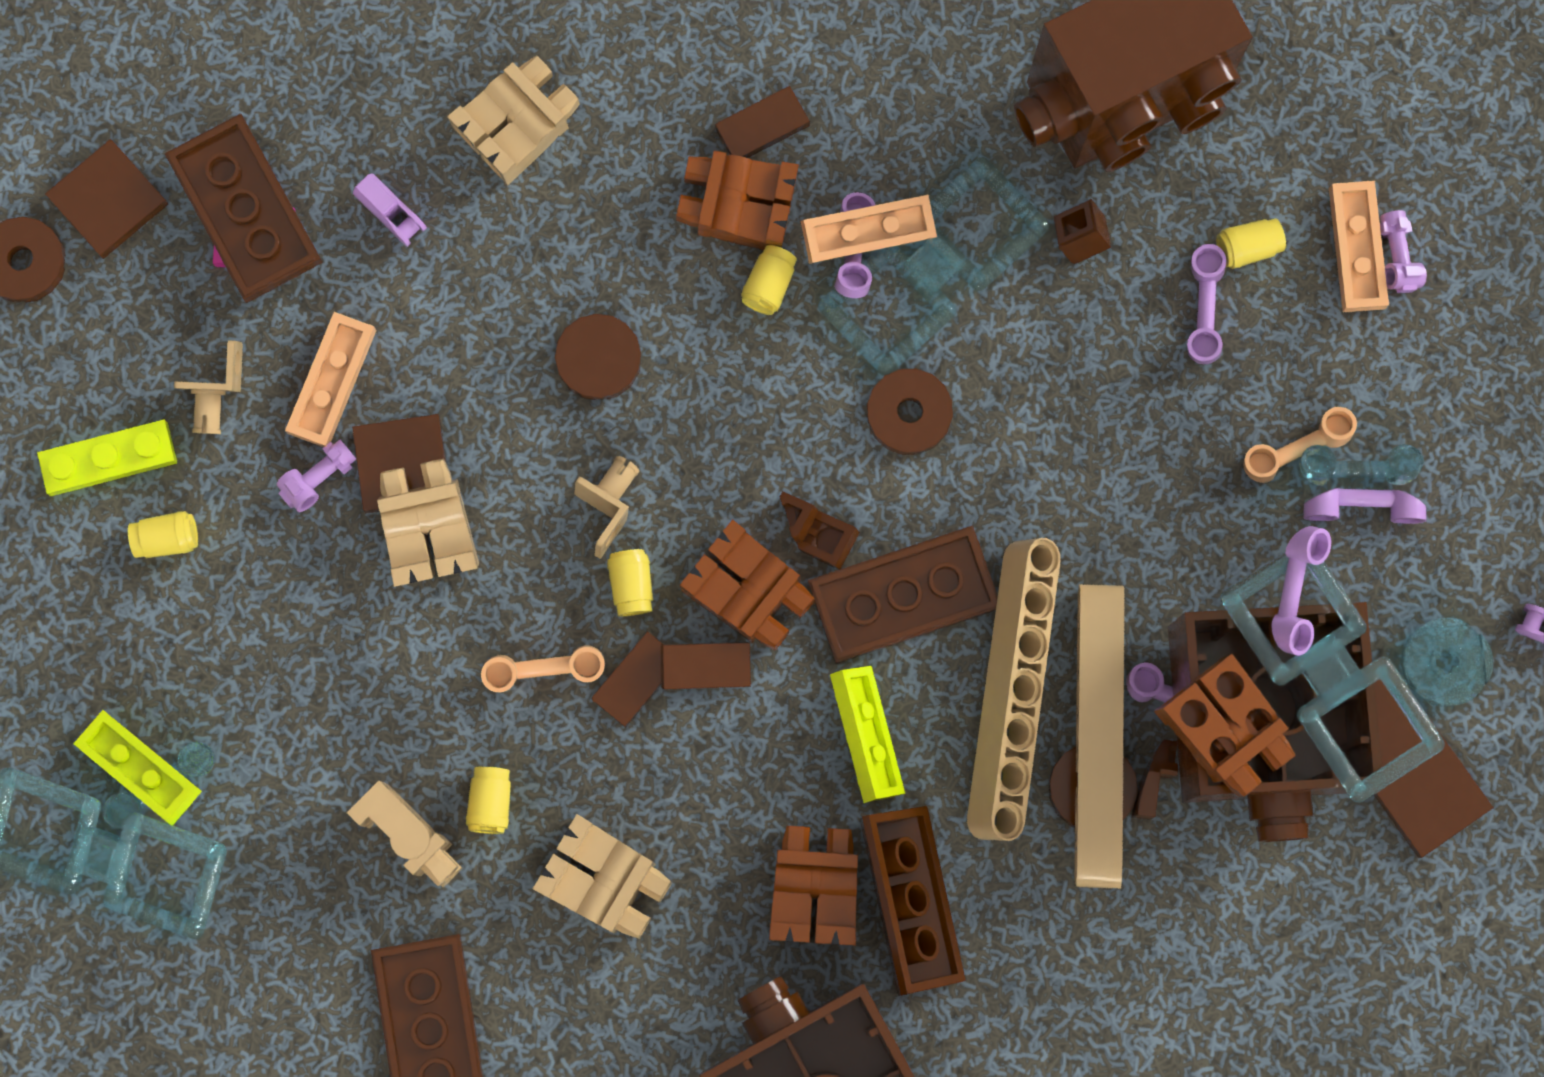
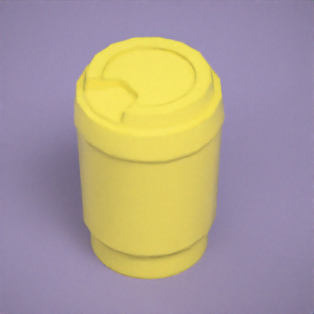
[1216,218,1286,269]
[741,245,797,315]
[128,511,198,558]
[607,549,653,617]
[466,767,511,834]

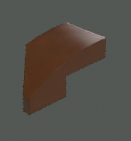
[780,491,860,570]
[1132,739,1178,820]

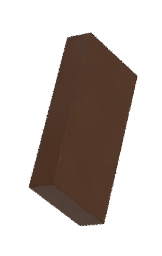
[715,86,810,158]
[591,631,663,728]
[661,642,751,689]

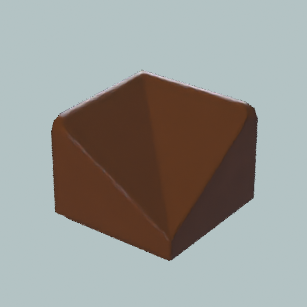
[1054,199,1111,264]

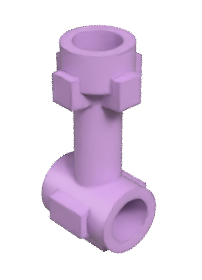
[1380,210,1427,293]
[277,439,356,512]

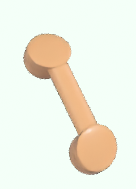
[1243,407,1357,483]
[481,645,605,692]

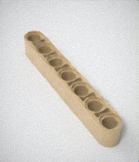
[967,538,1060,841]
[1074,584,1124,889]

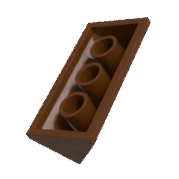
[860,806,966,996]

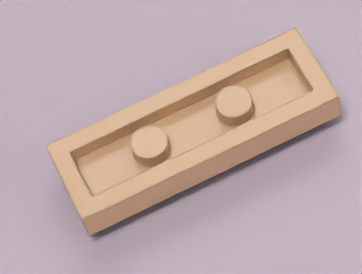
[1329,181,1389,312]
[801,195,937,264]
[285,312,377,447]

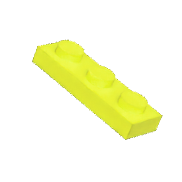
[37,419,177,496]
[830,666,905,803]
[73,710,202,826]

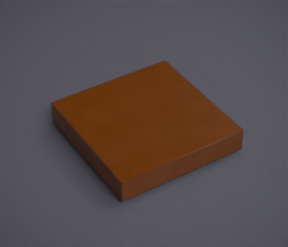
[45,139,168,259]
[352,414,447,514]

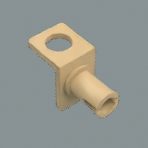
[174,340,243,434]
[574,456,639,559]

